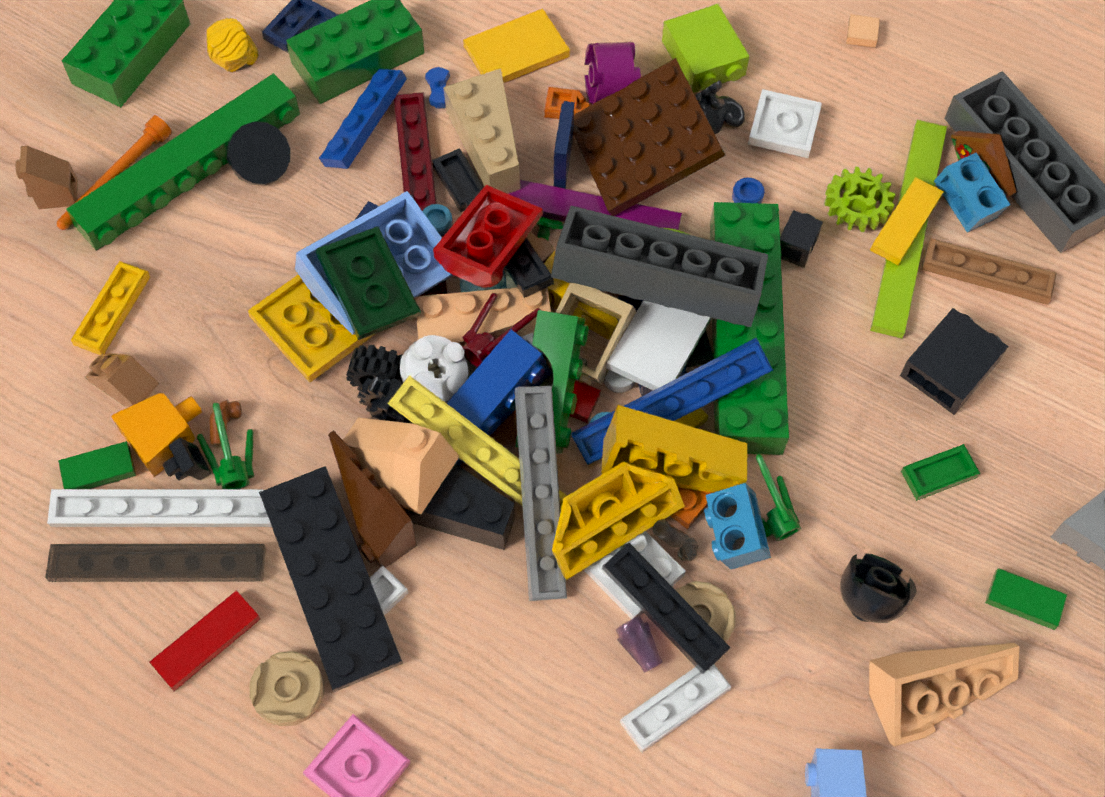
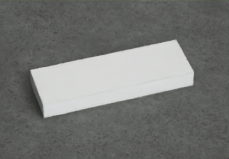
[620,664,731,753]

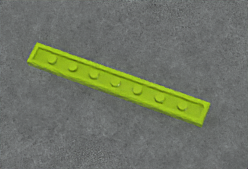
[870,120,947,339]

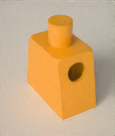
[111,393,203,477]

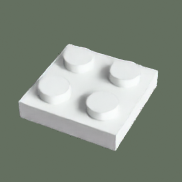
[748,89,822,158]
[585,531,685,621]

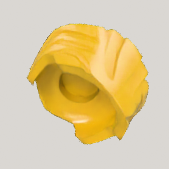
[206,18,259,72]

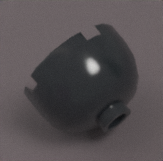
[840,553,917,623]

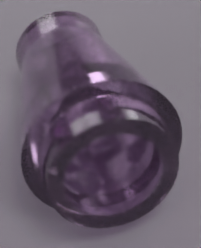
[615,616,663,673]

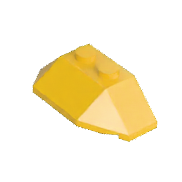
[552,461,685,580]

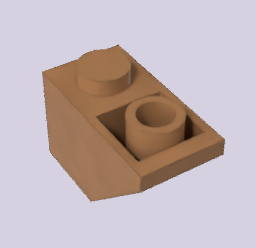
[15,146,78,209]
[85,353,160,407]

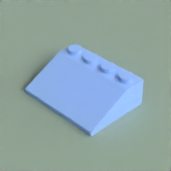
[295,191,453,335]

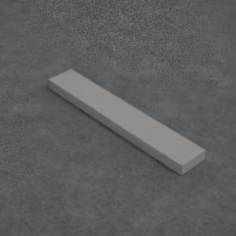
[515,386,567,601]

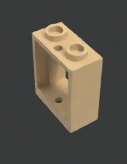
[537,283,636,386]

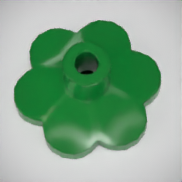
[536,216,564,241]

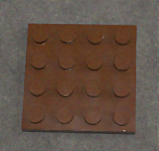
[573,58,726,216]

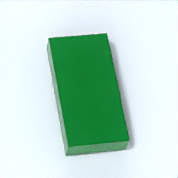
[58,441,136,489]
[901,444,980,501]
[985,568,1067,630]

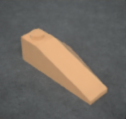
[343,417,460,515]
[869,643,1019,747]

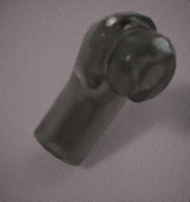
[653,519,699,561]

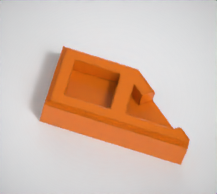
[544,87,590,119]

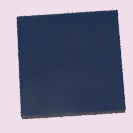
[553,101,575,189]

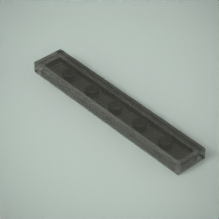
[45,544,266,582]

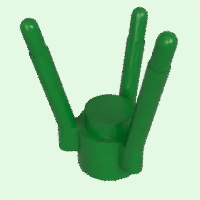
[197,402,254,489]
[756,454,801,541]

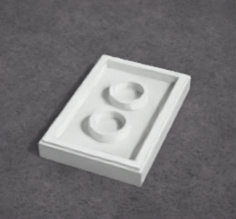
[606,301,712,390]

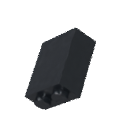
[900,308,1009,415]

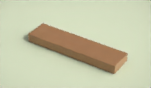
[921,238,1057,305]

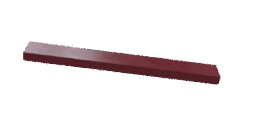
[394,92,447,296]

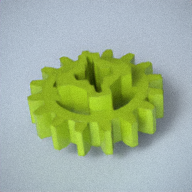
[824,167,895,232]

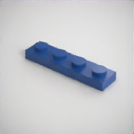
[319,69,407,169]

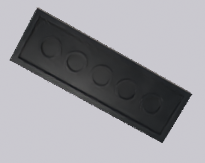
[259,466,403,692]

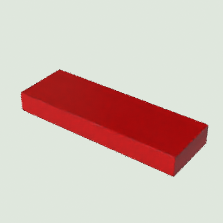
[149,590,261,691]

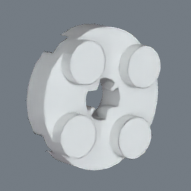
[400,335,468,403]

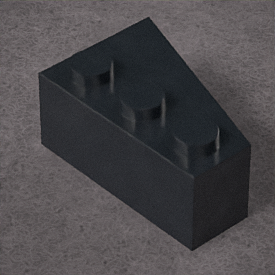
[402,464,515,550]

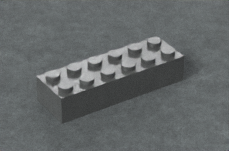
[944,71,1105,253]
[551,206,768,327]

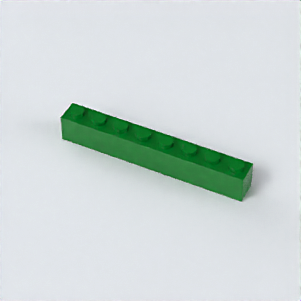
[66,73,300,251]

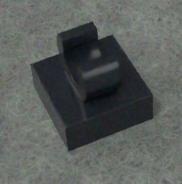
[163,437,211,481]

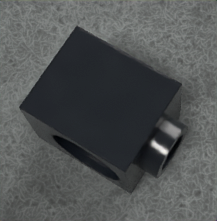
[780,210,823,268]

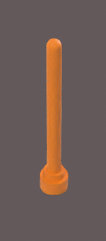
[56,115,172,230]

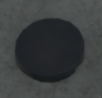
[227,122,290,185]

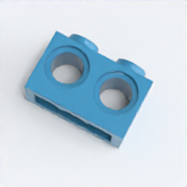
[934,153,1010,233]
[704,483,771,570]

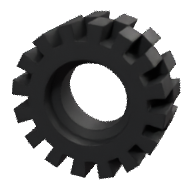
[346,345,403,391]

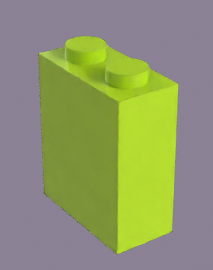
[662,4,750,93]

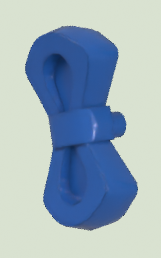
[425,67,450,109]

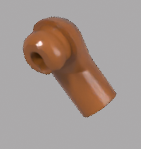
[210,400,242,445]

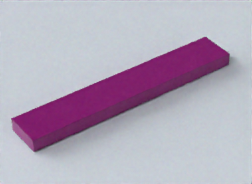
[509,180,682,230]

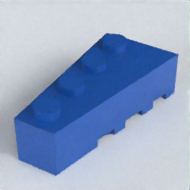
[447,329,552,466]

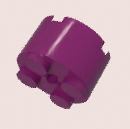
[585,42,641,104]

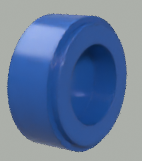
[732,177,765,203]

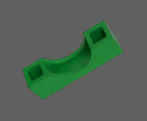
[515,310,589,454]

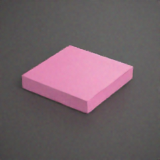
[303,714,411,797]

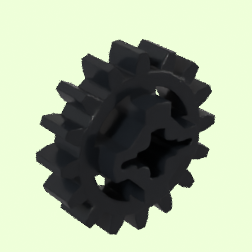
[357,376,413,424]

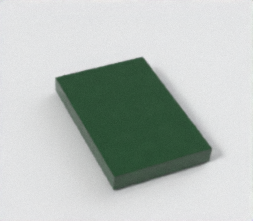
[316,226,421,340]

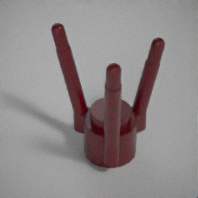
[462,293,541,367]

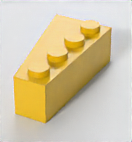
[601,405,747,493]

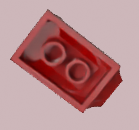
[433,185,543,287]

